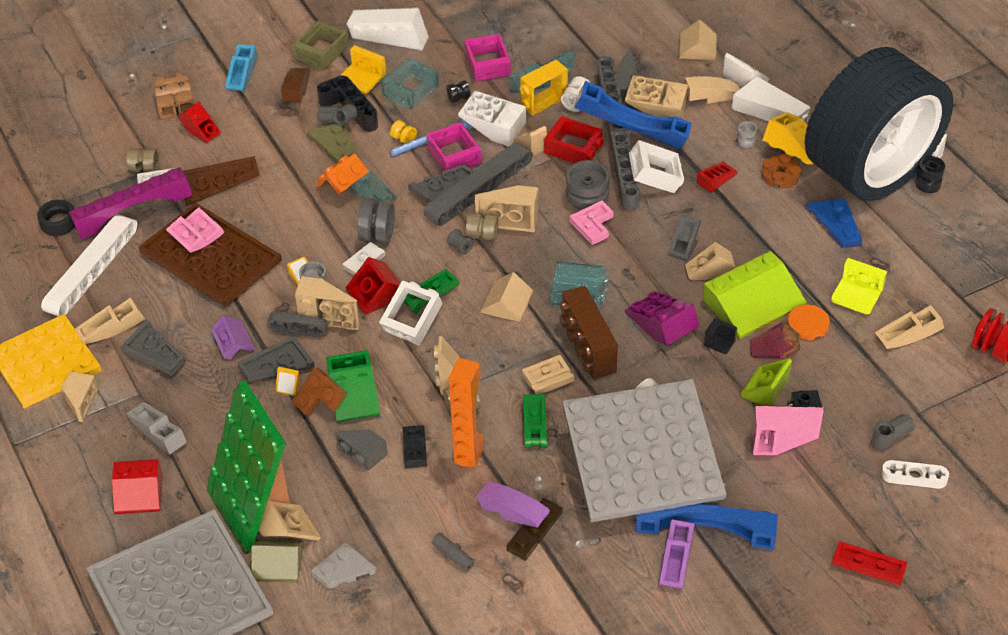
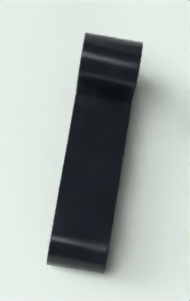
[317,75,378,132]

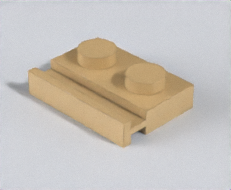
[522,355,574,394]

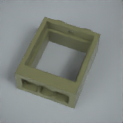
[293,21,349,70]

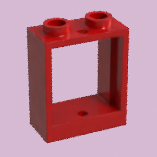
[544,116,604,163]

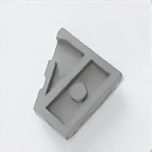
[311,542,377,589]

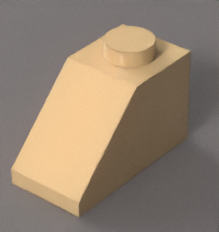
[685,242,735,281]
[62,372,98,422]

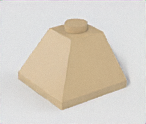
[258,500,321,541]

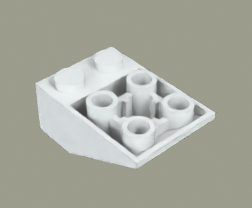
[458,91,526,146]

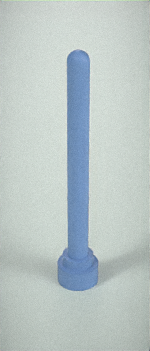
[390,118,474,156]

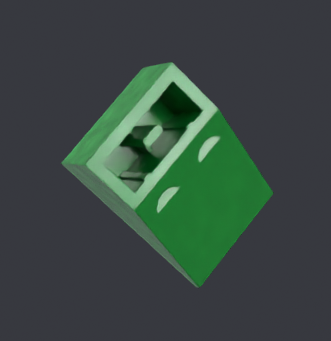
[326,350,380,423]

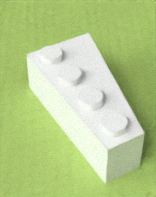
[347,8,429,50]

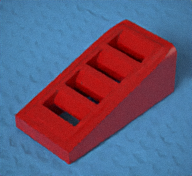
[697,162,738,193]

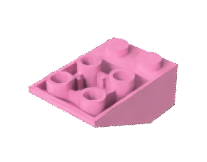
[752,406,823,455]

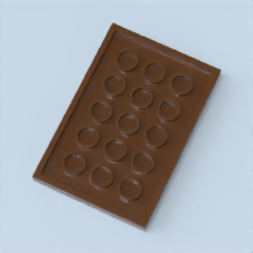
[138,203,282,307]

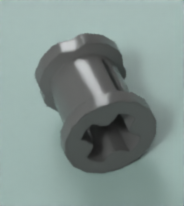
[447,229,474,255]

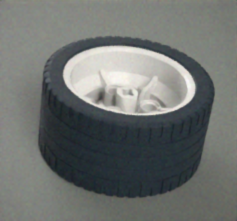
[805,47,954,201]

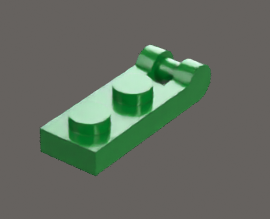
[403,269,459,313]
[523,394,547,448]

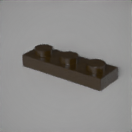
[506,498,563,561]

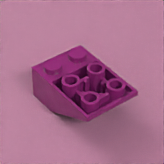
[625,291,700,345]

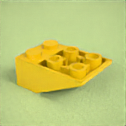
[763,112,814,164]

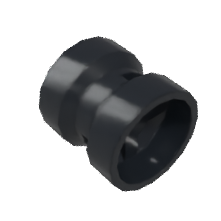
[446,80,471,103]

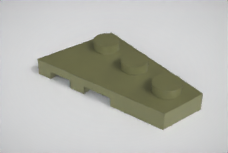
[307,124,359,164]

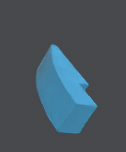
[225,44,258,91]

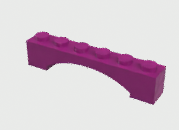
[69,167,192,240]

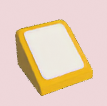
[287,257,308,286]
[276,367,301,396]

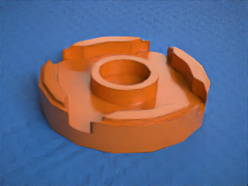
[787,304,830,341]

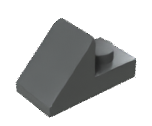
[669,215,701,260]

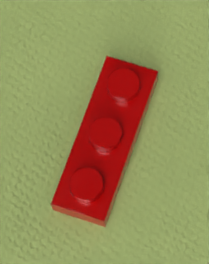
[832,541,908,586]

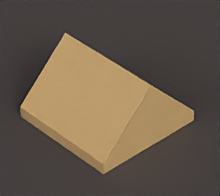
[679,19,717,60]
[481,272,533,322]

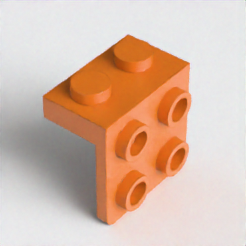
[315,153,369,195]

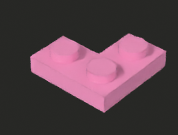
[569,201,614,245]

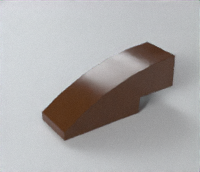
[281,68,310,102]

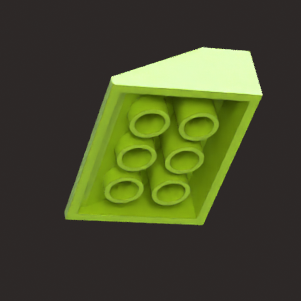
[703,251,807,339]

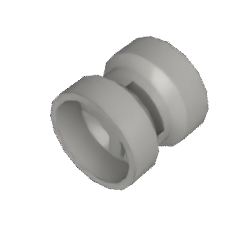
[737,121,757,148]

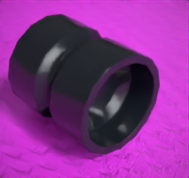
[915,156,945,193]

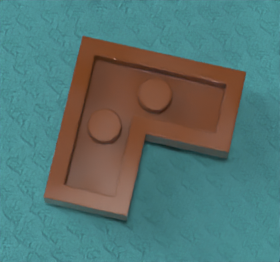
[292,367,348,415]

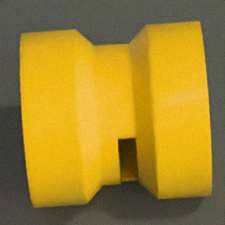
[390,120,417,144]

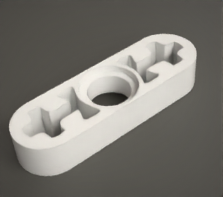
[881,460,949,488]

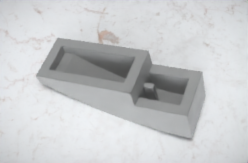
[126,402,187,455]

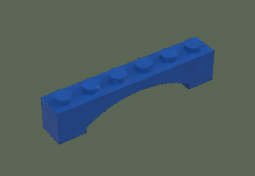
[574,81,692,149]
[636,503,778,550]

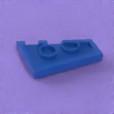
[806,198,862,248]

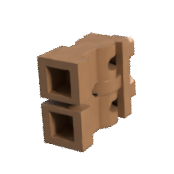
[154,72,195,119]

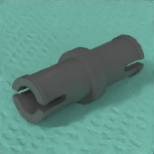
[432,532,476,572]

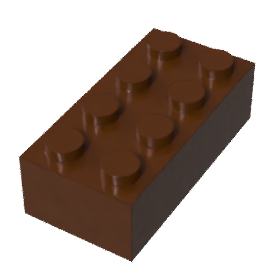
[559,285,618,379]

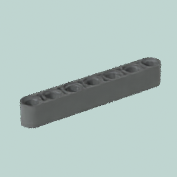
[424,142,533,226]

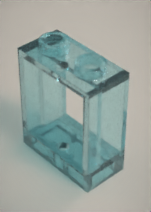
[381,58,439,109]

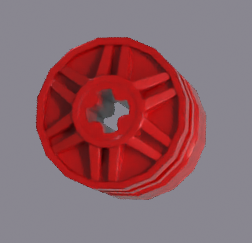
[971,308,1008,363]

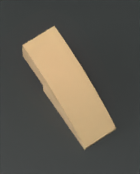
[685,76,740,104]
[75,297,146,344]
[875,305,944,349]

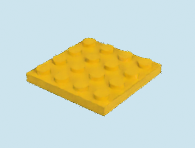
[0,314,102,408]

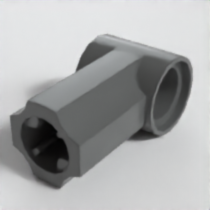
[317,104,357,125]
[871,414,915,451]

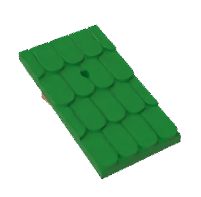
[206,380,290,554]

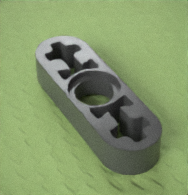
[267,312,328,337]

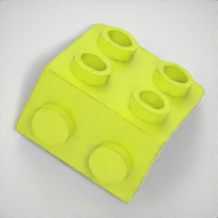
[831,258,887,315]

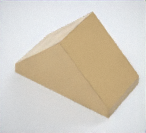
[514,126,547,156]

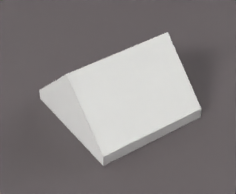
[723,53,770,88]

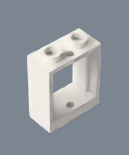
[629,140,684,193]
[379,281,443,346]

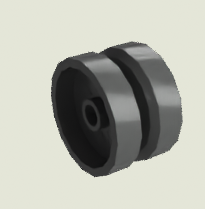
[566,160,610,210]
[358,197,395,243]

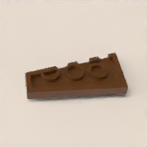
[183,156,259,206]

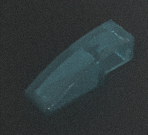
[349,171,397,204]

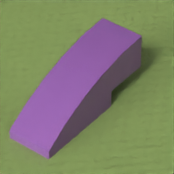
[476,481,550,527]
[659,520,694,589]

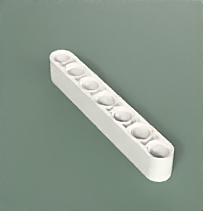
[41,214,137,316]

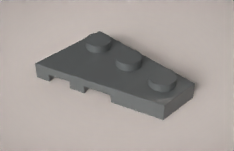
[408,164,474,203]
[121,320,185,376]
[237,336,315,381]

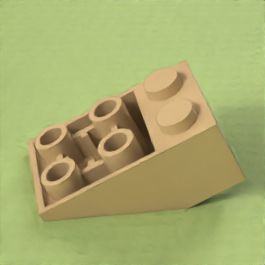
[625,75,688,118]
[295,276,360,330]

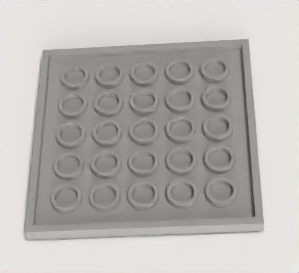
[562,379,726,522]
[86,509,274,635]

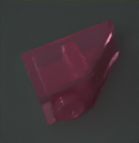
[750,321,800,359]

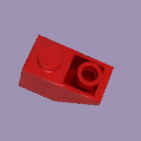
[177,102,221,143]

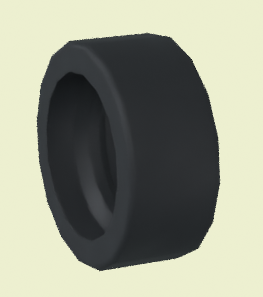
[37,199,75,236]

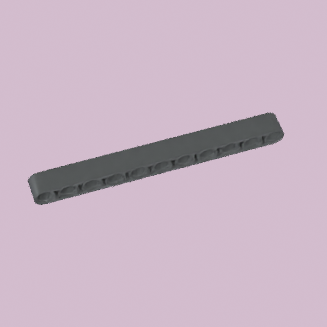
[597,56,640,210]

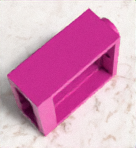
[464,34,511,81]
[426,122,482,171]

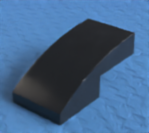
[402,425,427,468]

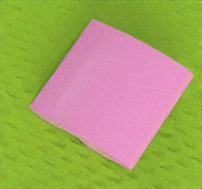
[166,207,225,253]

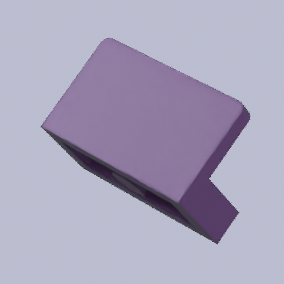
[211,315,255,360]

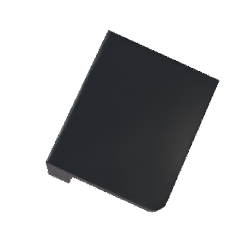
[704,318,737,354]

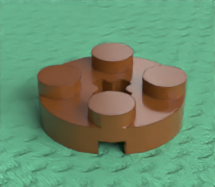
[762,154,801,188]

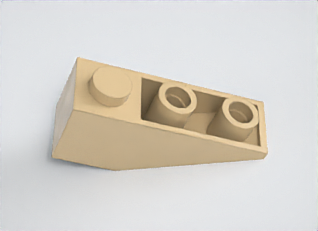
[434,336,460,395]

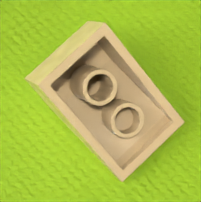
[475,185,539,232]

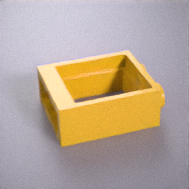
[520,60,568,116]

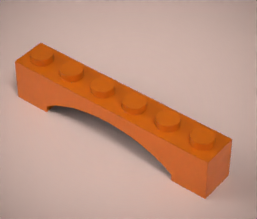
[449,357,484,468]

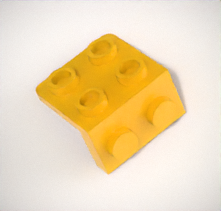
[341,45,386,94]

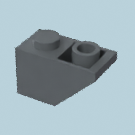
[336,430,387,471]

